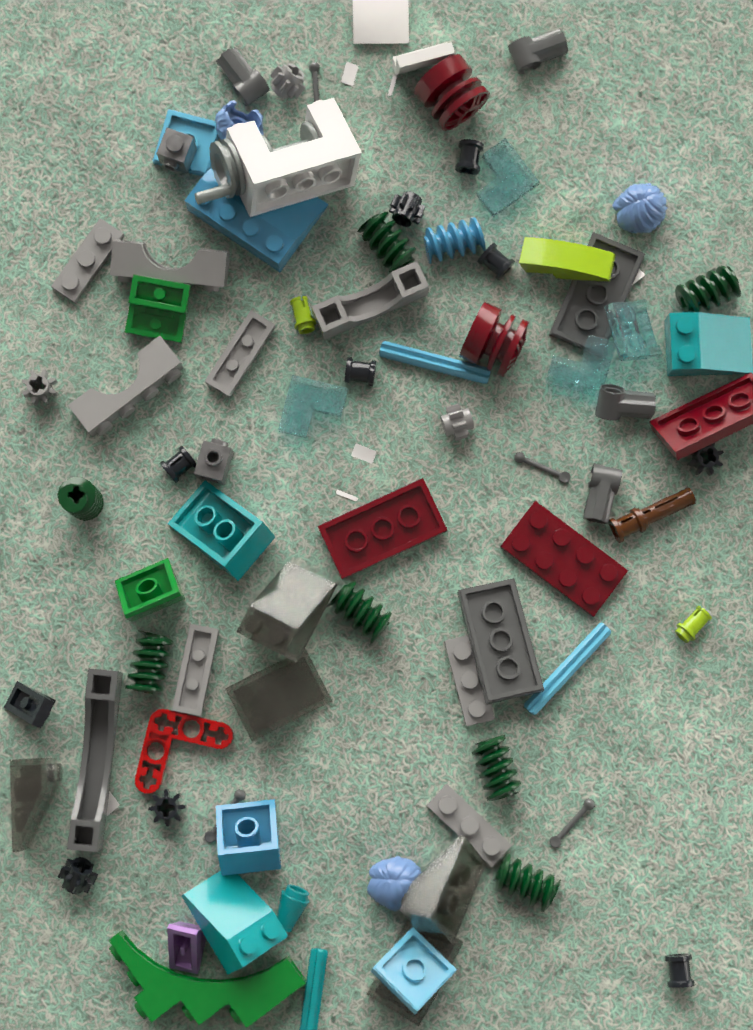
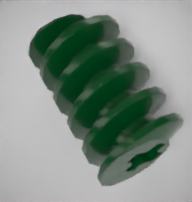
[357,211,416,274]
[675,266,741,312]
[57,477,104,521]
[327,581,392,644]
[125,630,173,694]
[472,735,521,801]
[494,853,561,913]

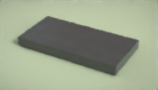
[549,232,645,357]
[457,578,544,705]

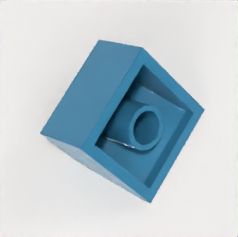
[216,799,281,876]

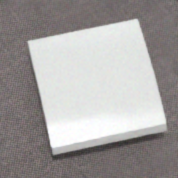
[353,0,409,44]
[392,42,455,75]

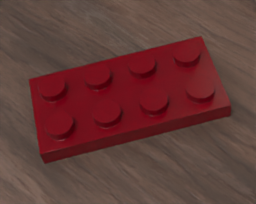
[649,372,753,460]
[318,478,448,580]
[500,501,628,617]

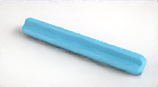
[379,341,491,384]
[524,622,611,715]

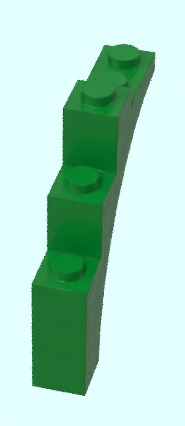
[109,930,306,1028]

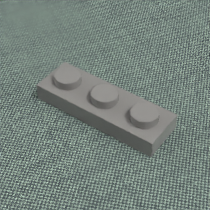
[51,218,124,304]
[205,310,276,398]
[172,624,220,716]
[444,635,495,727]
[426,784,512,867]

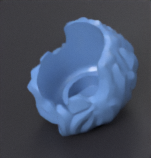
[215,100,264,140]
[613,183,668,233]
[367,856,424,911]

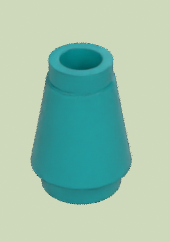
[277,884,309,932]

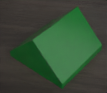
[115,558,185,622]

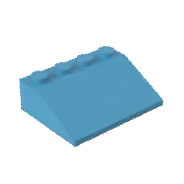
[185,168,328,272]

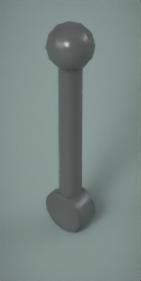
[309,62,320,102]
[514,452,571,483]
[204,789,246,843]
[550,798,595,848]

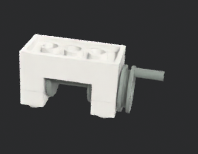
[195,98,362,217]

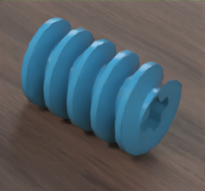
[424,217,486,264]

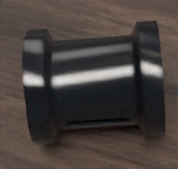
[455,139,484,175]
[477,243,515,281]
[344,357,376,386]
[159,445,197,483]
[665,953,695,988]

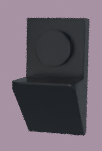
[4,681,56,729]

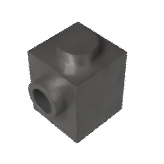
[157,128,197,174]
[194,438,234,485]

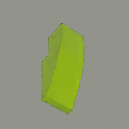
[519,237,615,282]

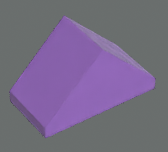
[167,921,206,975]

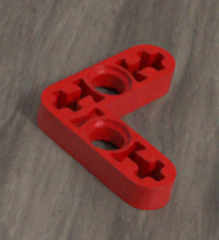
[135,709,234,794]

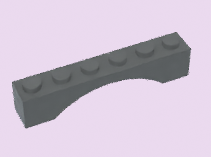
[67,668,123,852]

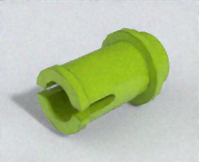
[290,296,317,334]
[675,606,712,643]

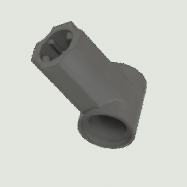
[508,29,568,74]
[216,47,270,107]
[595,384,656,421]
[583,463,623,524]

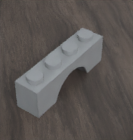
[110,239,230,292]
[311,261,429,340]
[68,336,184,437]

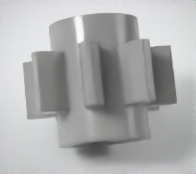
[270,63,306,99]
[22,369,58,406]
[440,403,474,441]

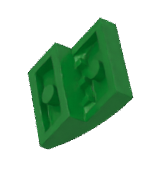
[125,274,191,344]

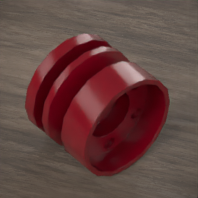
[414,54,490,131]
[459,302,529,377]

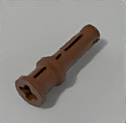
[608,487,696,543]

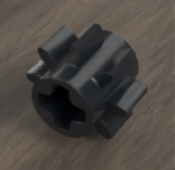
[389,191,426,227]
[687,443,724,476]
[148,789,187,827]
[58,857,98,895]

